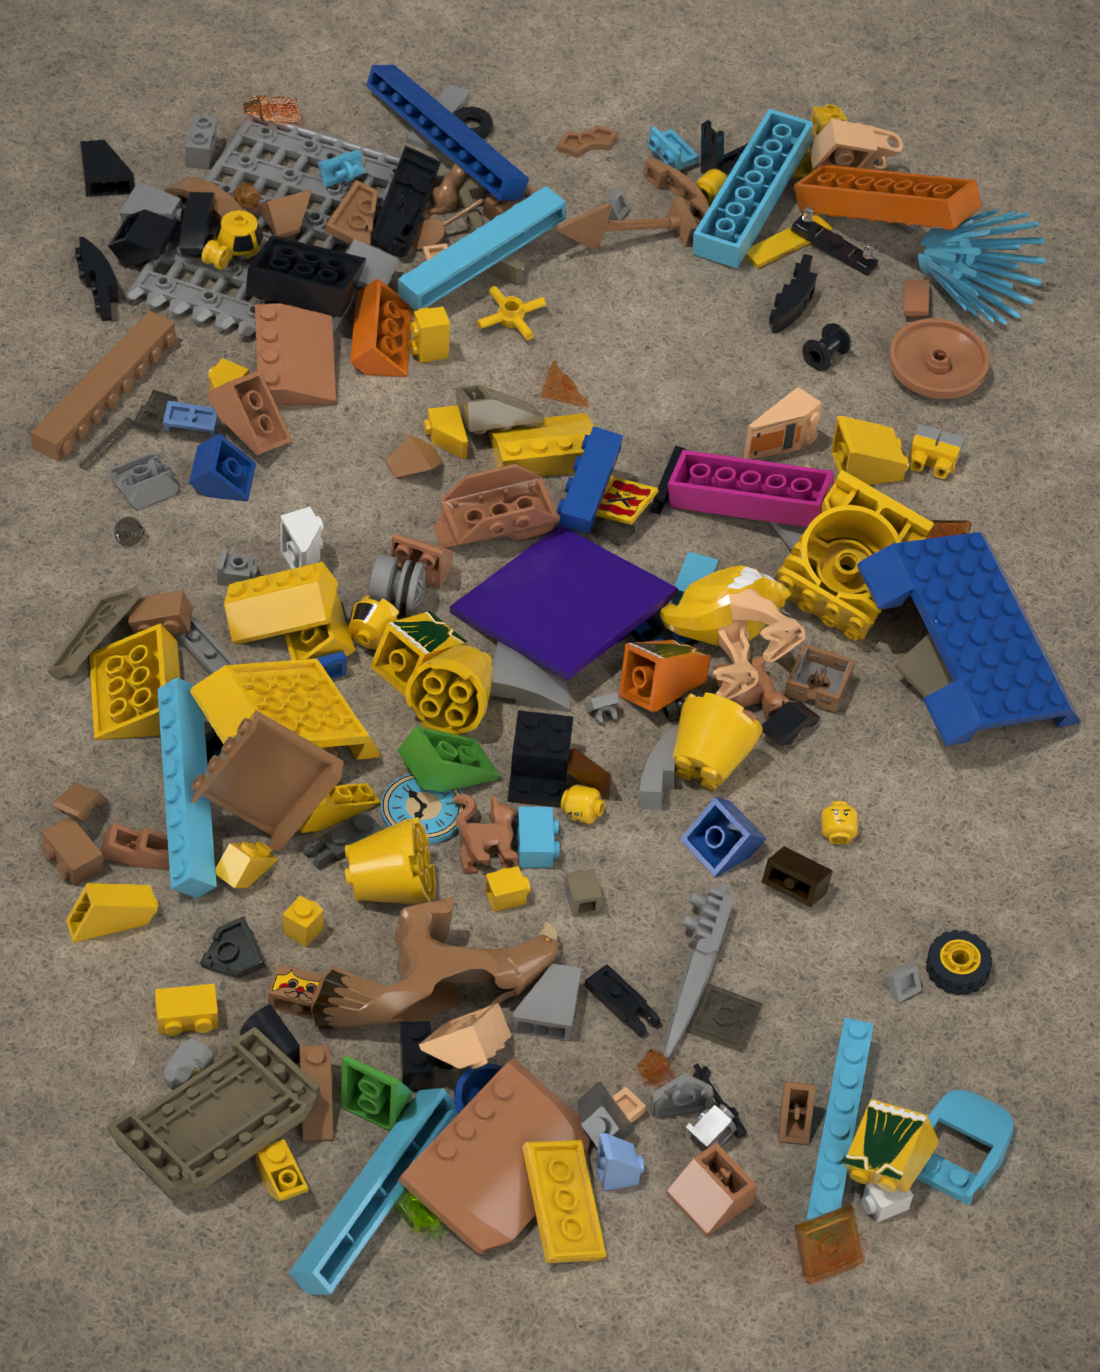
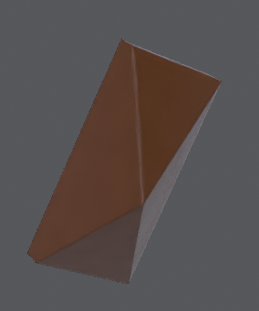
[567,748,612,799]

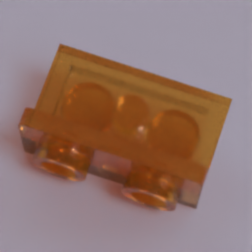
[243,95,300,123]

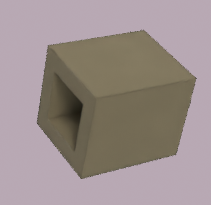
[565,869,602,917]

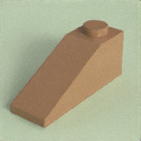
[299,1045,334,1142]

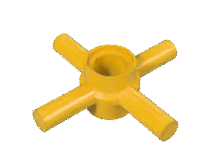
[476,286,546,341]

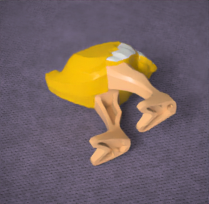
[660,565,805,699]

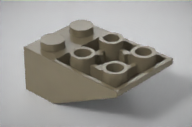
[456,385,545,434]

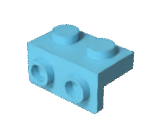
[648,127,699,171]

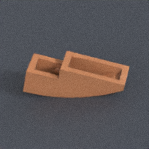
[100,822,170,870]

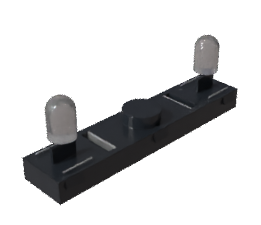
[791,207,879,275]

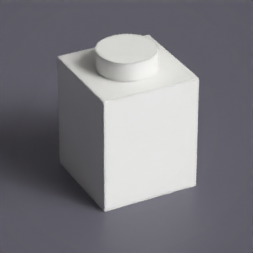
[861,1182,913,1223]

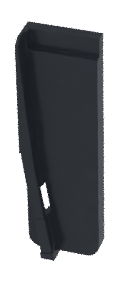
[370,145,441,258]

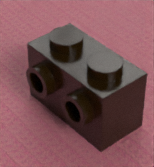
[761,846,833,907]

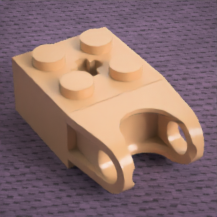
[809,119,903,170]

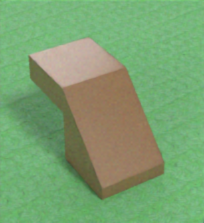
[52,782,108,823]

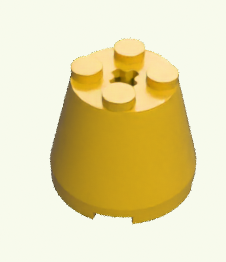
[405,644,493,735]
[673,692,763,791]
[345,817,436,905]

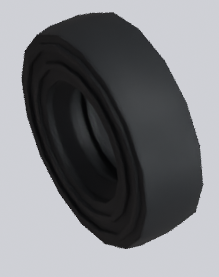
[454,107,493,139]

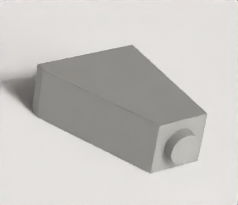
[119,182,185,233]
[511,964,582,1042]

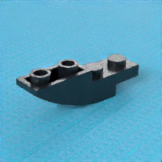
[75,237,119,321]
[769,254,818,334]

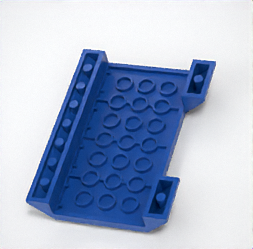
[857,532,1081,746]

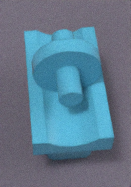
[318,149,365,187]

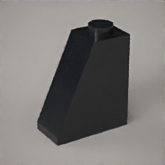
[80,140,135,197]

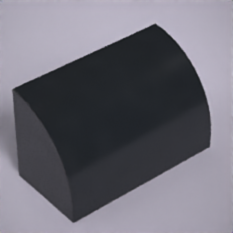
[240,1004,300,1064]

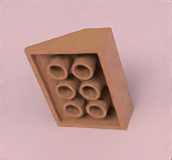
[255,304,336,405]

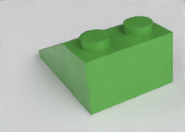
[397,726,501,792]
[341,1055,413,1132]

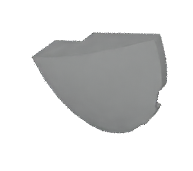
[490,641,571,712]

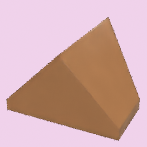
[258,189,312,238]
[386,435,443,479]

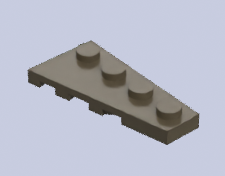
[47,587,142,679]

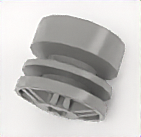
[368,554,426,617]

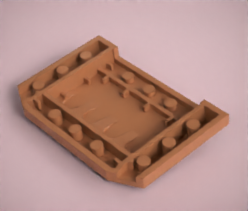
[398,1057,591,1254]

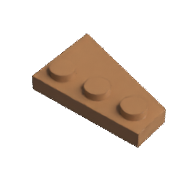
[324,180,378,245]

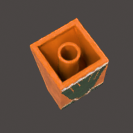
[619,640,711,712]

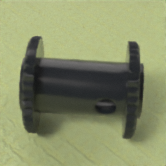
[802,323,851,371]

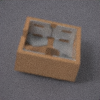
[784,644,855,713]

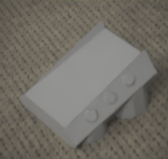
[107,452,179,511]

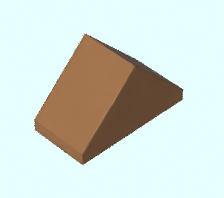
[779,1081,816,1145]

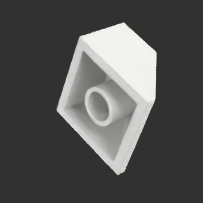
[280,507,323,569]

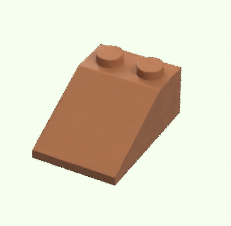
[207,370,292,455]

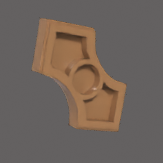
[556,125,618,158]

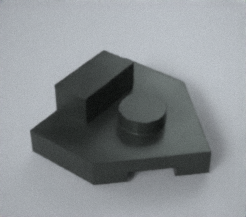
[200,916,266,978]

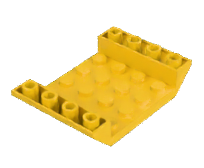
[190,659,381,760]

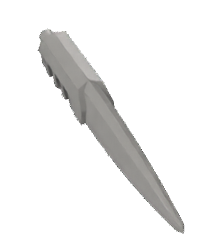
[663,884,734,1058]

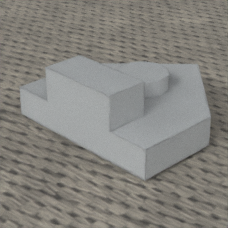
[650,1073,714,1118]

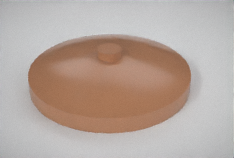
[889,318,990,399]

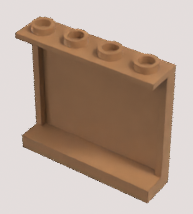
[191,710,344,852]

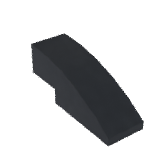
[179,192,215,257]

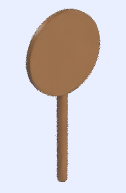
[411,199,483,251]

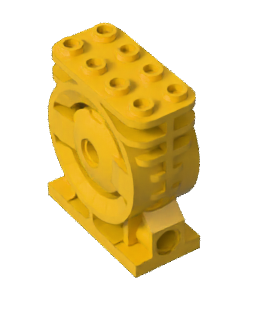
[774,470,934,641]

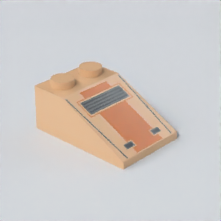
[744,387,822,460]

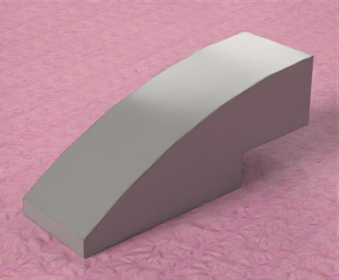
[639,728,676,810]

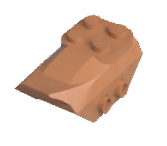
[433,464,560,548]

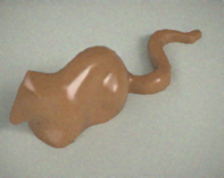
[421,163,470,221]

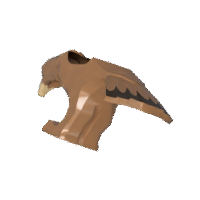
[311,897,559,1029]

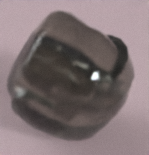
[114,517,145,547]

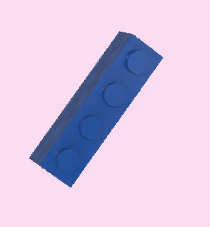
[557,426,623,534]

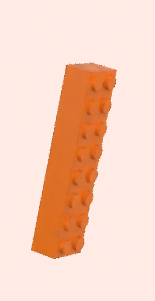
[794,165,982,230]

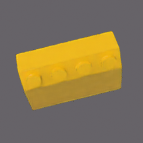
[487,413,595,477]
[89,623,180,740]

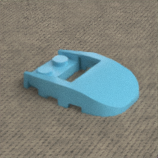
[916,1090,1014,1206]

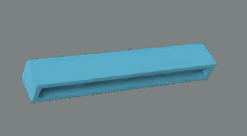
[398,186,566,311]
[157,677,217,897]
[802,1017,874,1243]
[289,1088,457,1295]

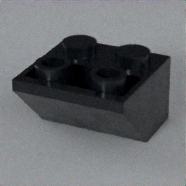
[108,209,180,268]

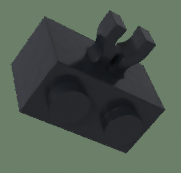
[400,1021,453,1091]

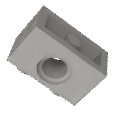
[185,115,218,170]

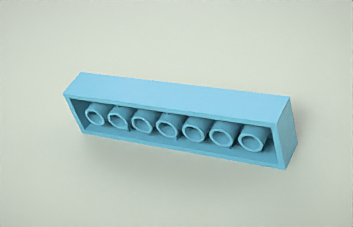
[693,109,813,269]

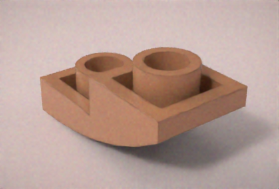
[904,280,930,319]

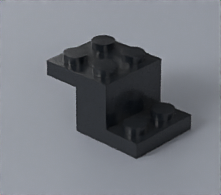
[507,710,573,808]

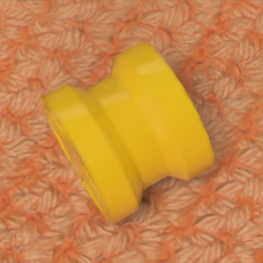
[201,240,232,270]

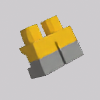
[908,424,965,479]

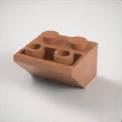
[391,534,453,589]
[667,1142,757,1236]

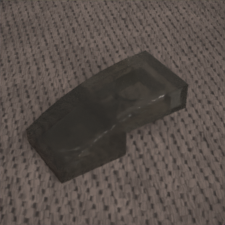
[132,389,178,436]
[589,516,636,547]

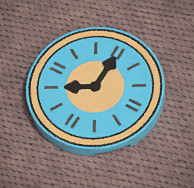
[381,773,465,845]

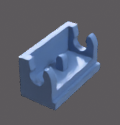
[163,401,221,438]

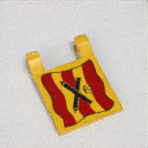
[596,475,659,525]

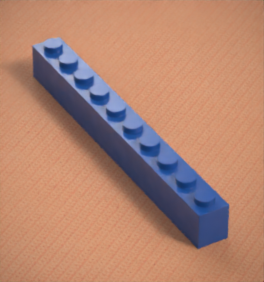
[366,65,529,201]

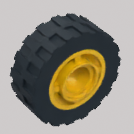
[926,930,992,995]

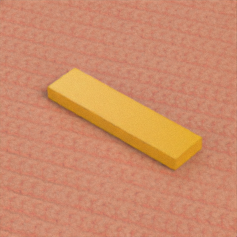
[745,214,832,269]

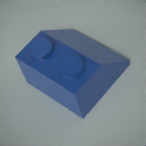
[189,433,256,502]
[680,797,766,877]

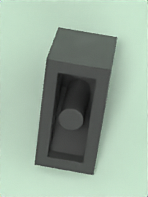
[577,1082,635,1148]

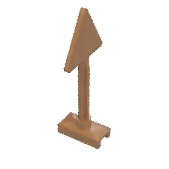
[557,197,698,249]

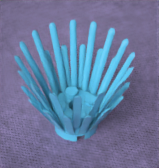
[918,209,1046,324]

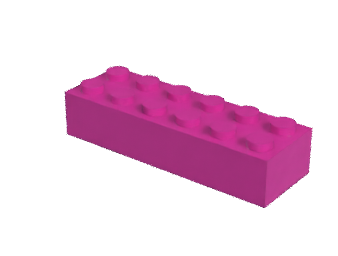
[668,450,834,527]

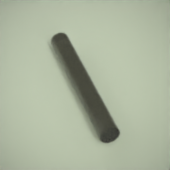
[79,417,134,471]

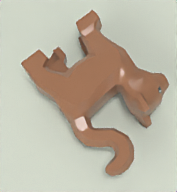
[714,656,789,721]
[452,794,519,874]

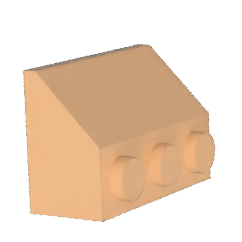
[419,1003,512,1069]

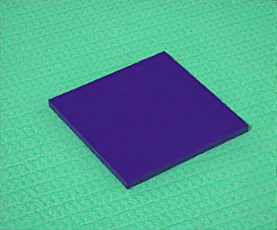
[450,525,678,680]

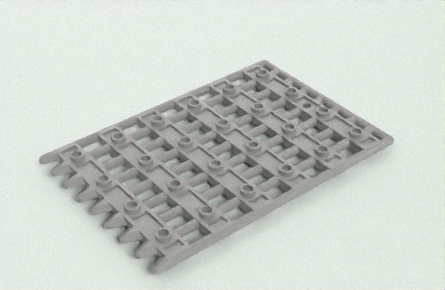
[125,112,400,339]

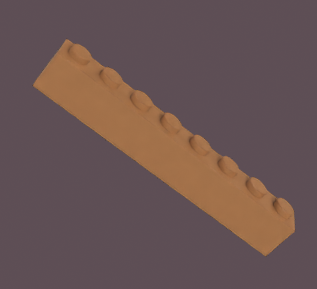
[31,311,176,461]

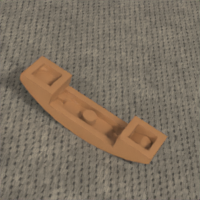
[643,158,709,225]
[163,177,243,222]

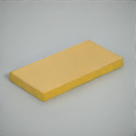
[522,1140,607,1263]

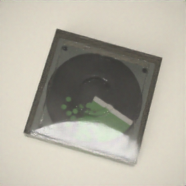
[686,983,763,1053]

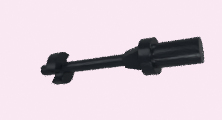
[693,1063,747,1138]

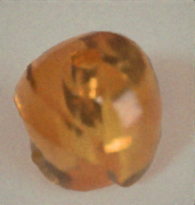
[233,182,260,210]
[637,1049,671,1085]

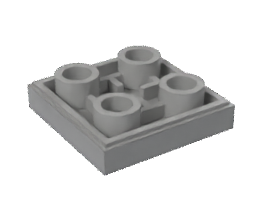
[347,239,399,288]

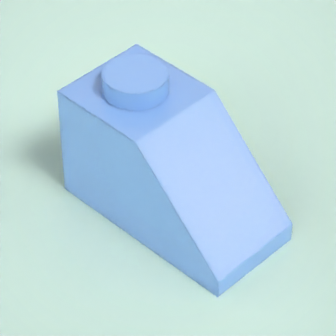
[595,1133,644,1191]

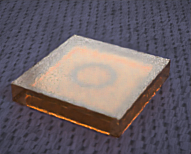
[794,1205,863,1284]

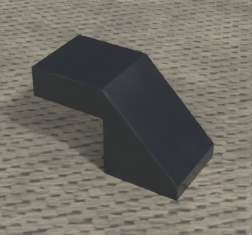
[761,702,821,745]

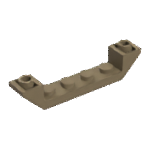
[458,176,524,285]

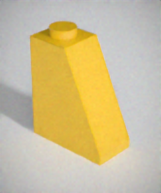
[66,883,158,943]

